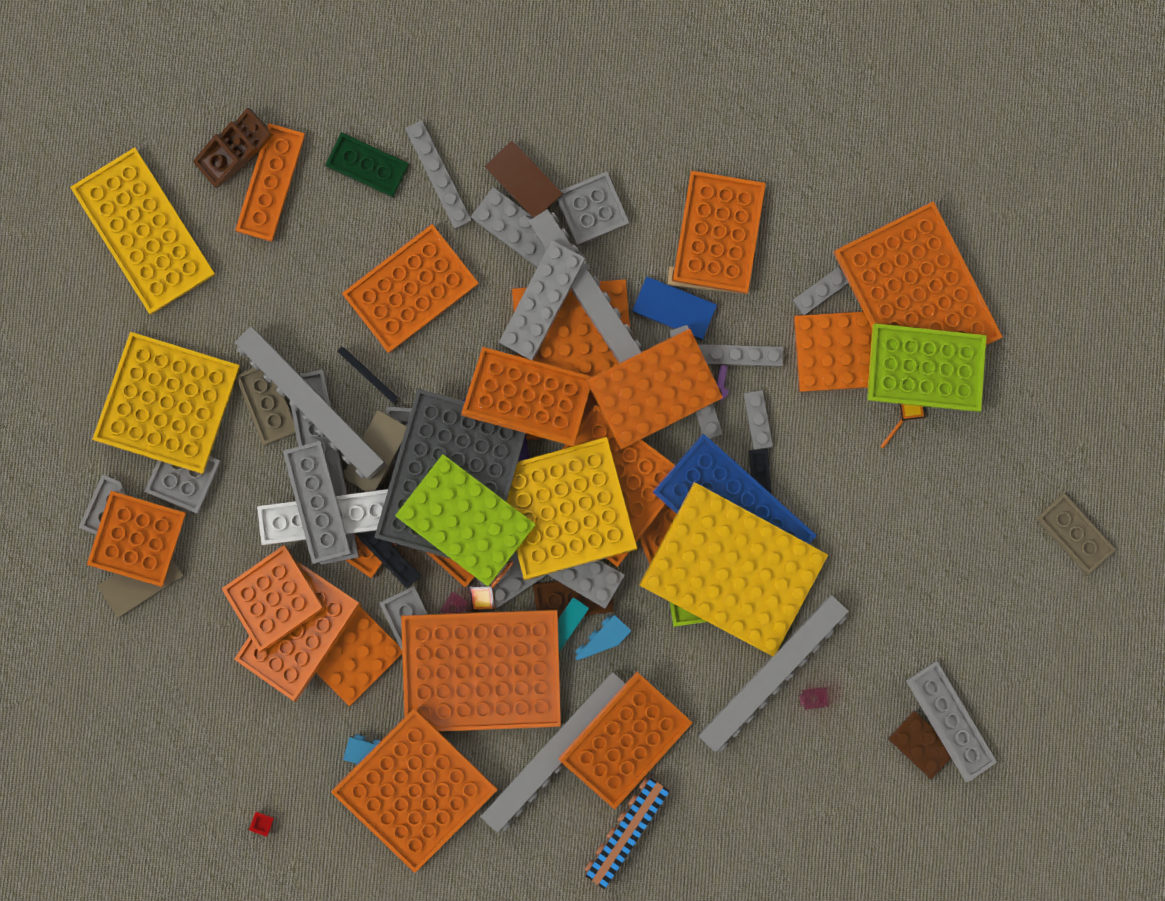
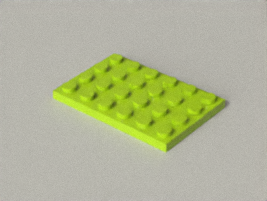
[867,323,986,412]
[395,454,536,587]

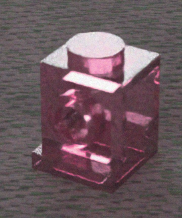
[440,592,469,614]
[799,687,829,710]

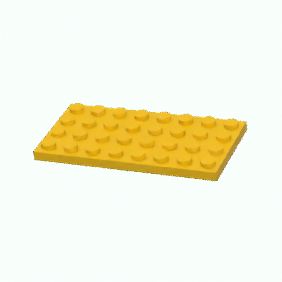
[70,147,216,315]

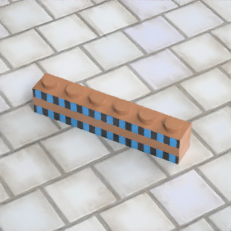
[584,777,670,890]

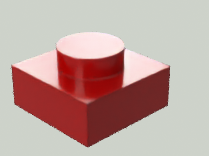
[249,811,275,837]

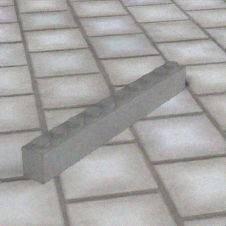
[528,209,643,363]
[234,326,387,480]
[697,595,849,753]
[480,672,625,833]

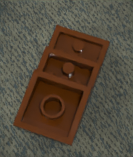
[193,108,274,188]

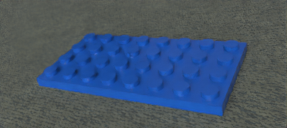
[652,434,817,544]

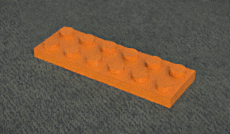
[235,123,306,242]

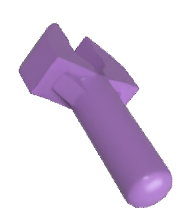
[716,365,729,401]

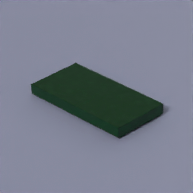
[324,132,409,198]

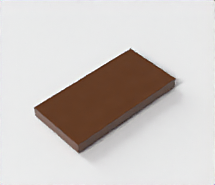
[484,141,563,218]
[533,581,614,619]

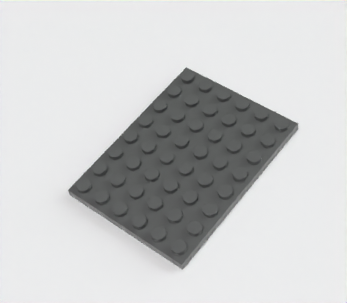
[374,389,526,559]

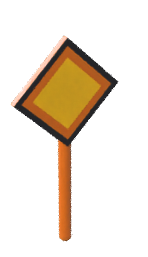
[881,404,926,448]
[469,561,514,611]

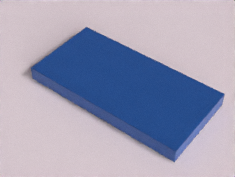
[632,276,717,340]

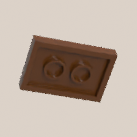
[887,711,951,779]

